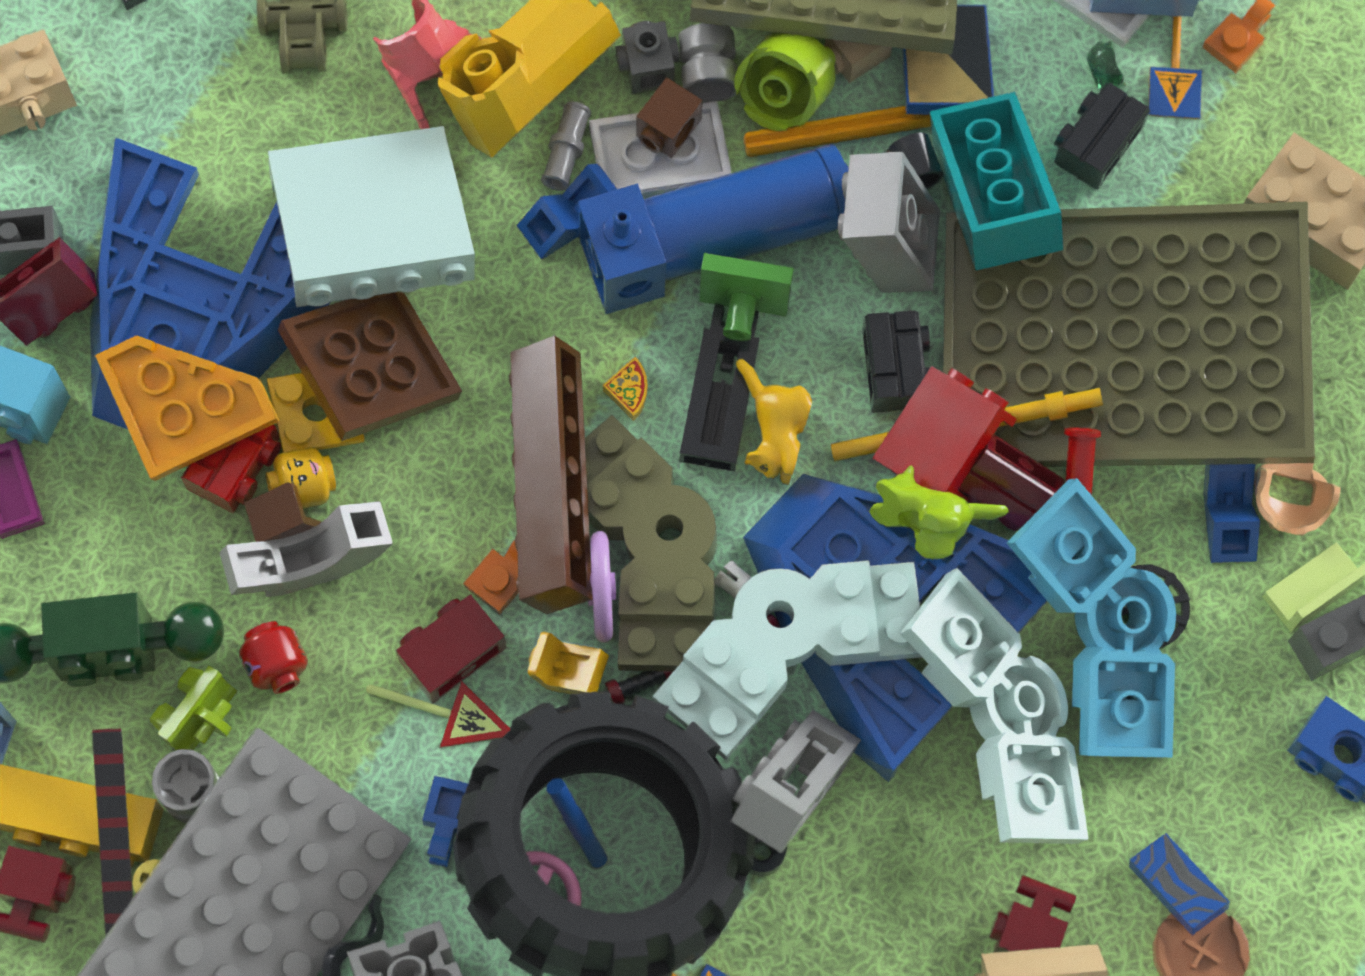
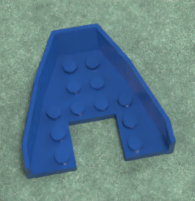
[90,137,331,430]
[743,474,1048,783]

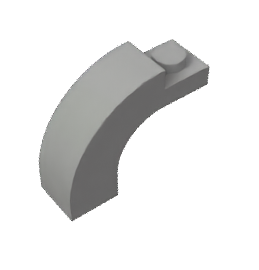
[219,501,393,597]

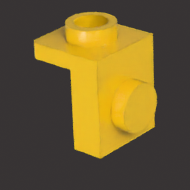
[528,632,609,694]

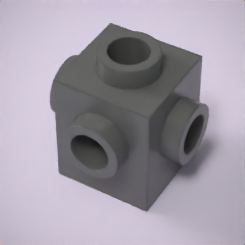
[615,21,680,94]

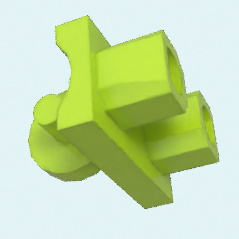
[150,665,237,751]

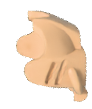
[1254,463,1340,536]

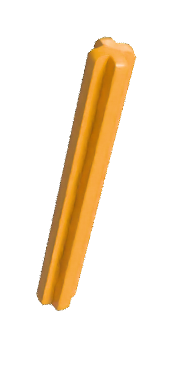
[743,106,931,157]

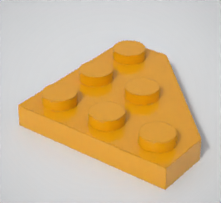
[95,335,280,481]

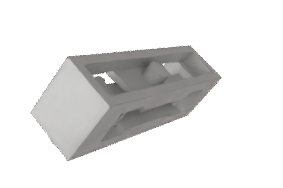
[731,710,861,853]

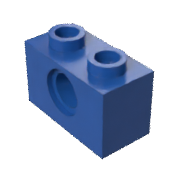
[1287,696,1365,803]

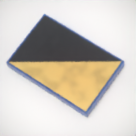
[902,5,994,114]

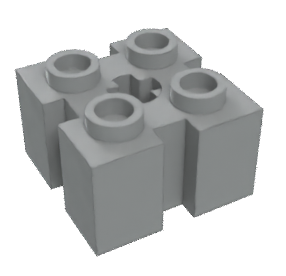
[347,921,462,976]

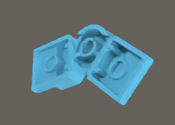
[1007,479,1176,758]

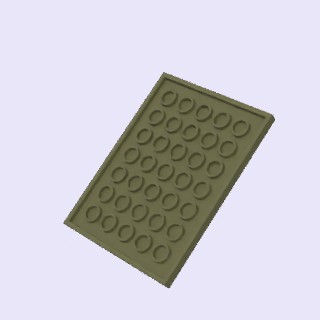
[943,202,1315,467]

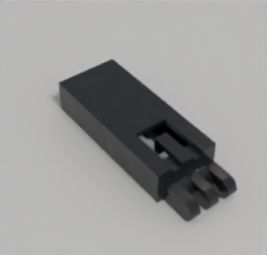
[679,303,760,472]

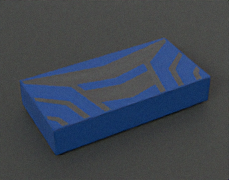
[1129,833,1230,935]

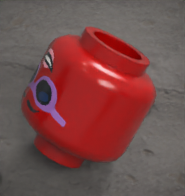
[239,621,308,694]

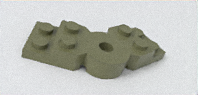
[585,415,717,672]

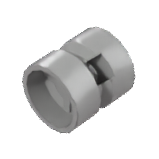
[679,23,737,102]
[152,749,220,823]

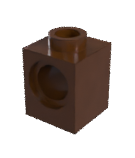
[636,77,703,158]

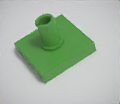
[699,253,794,341]

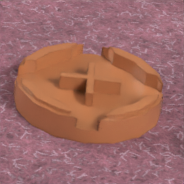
[1152,912,1250,976]

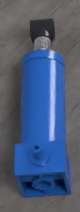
[578,133,944,314]

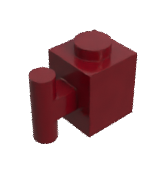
[0,846,76,943]
[989,875,1077,953]

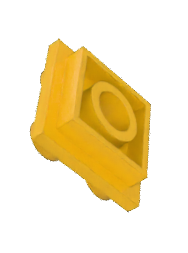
[267,373,365,452]

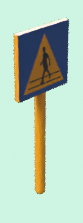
[1149,16,1202,119]

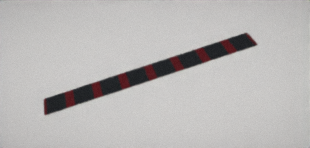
[92,728,133,936]

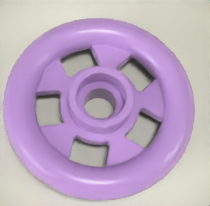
[588,531,616,643]

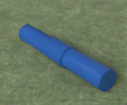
[546,778,608,868]

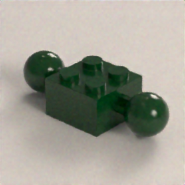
[0,592,224,687]

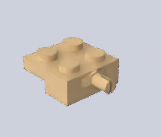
[0,29,77,136]

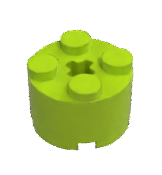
[734,32,836,131]

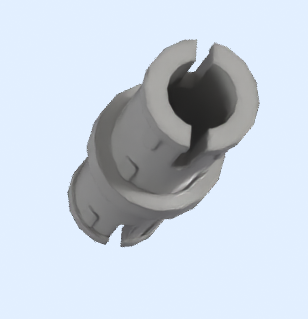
[541,101,591,191]

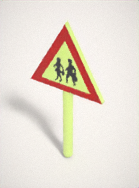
[366,681,510,747]

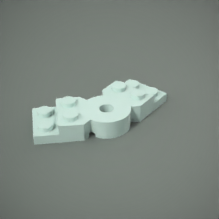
[652,561,922,760]
[900,568,1088,844]

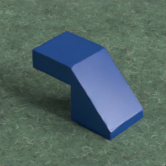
[516,163,617,259]
[1203,464,1260,563]

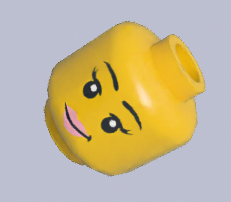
[266,447,336,509]

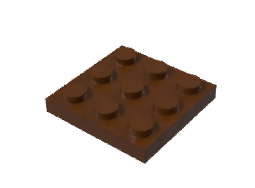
[278,291,462,441]

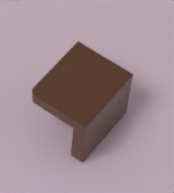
[244,482,321,542]

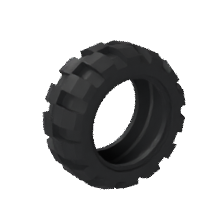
[453,691,755,976]

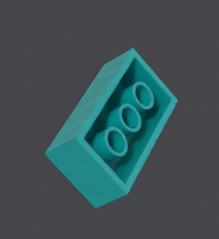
[929,92,1064,271]

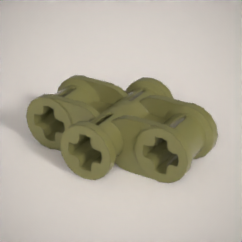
[257,0,348,74]

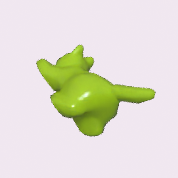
[869,465,1008,560]

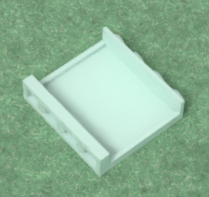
[268,126,475,307]

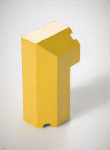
[438,0,621,158]

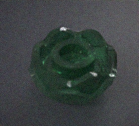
[1086,41,1126,91]

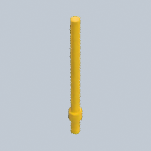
[831,388,1103,461]

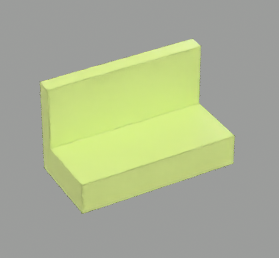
[1262,542,1365,632]

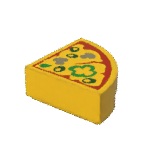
[603,357,648,421]

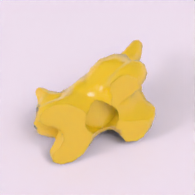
[736,359,812,485]

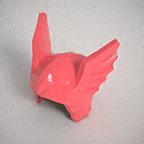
[373,0,482,129]

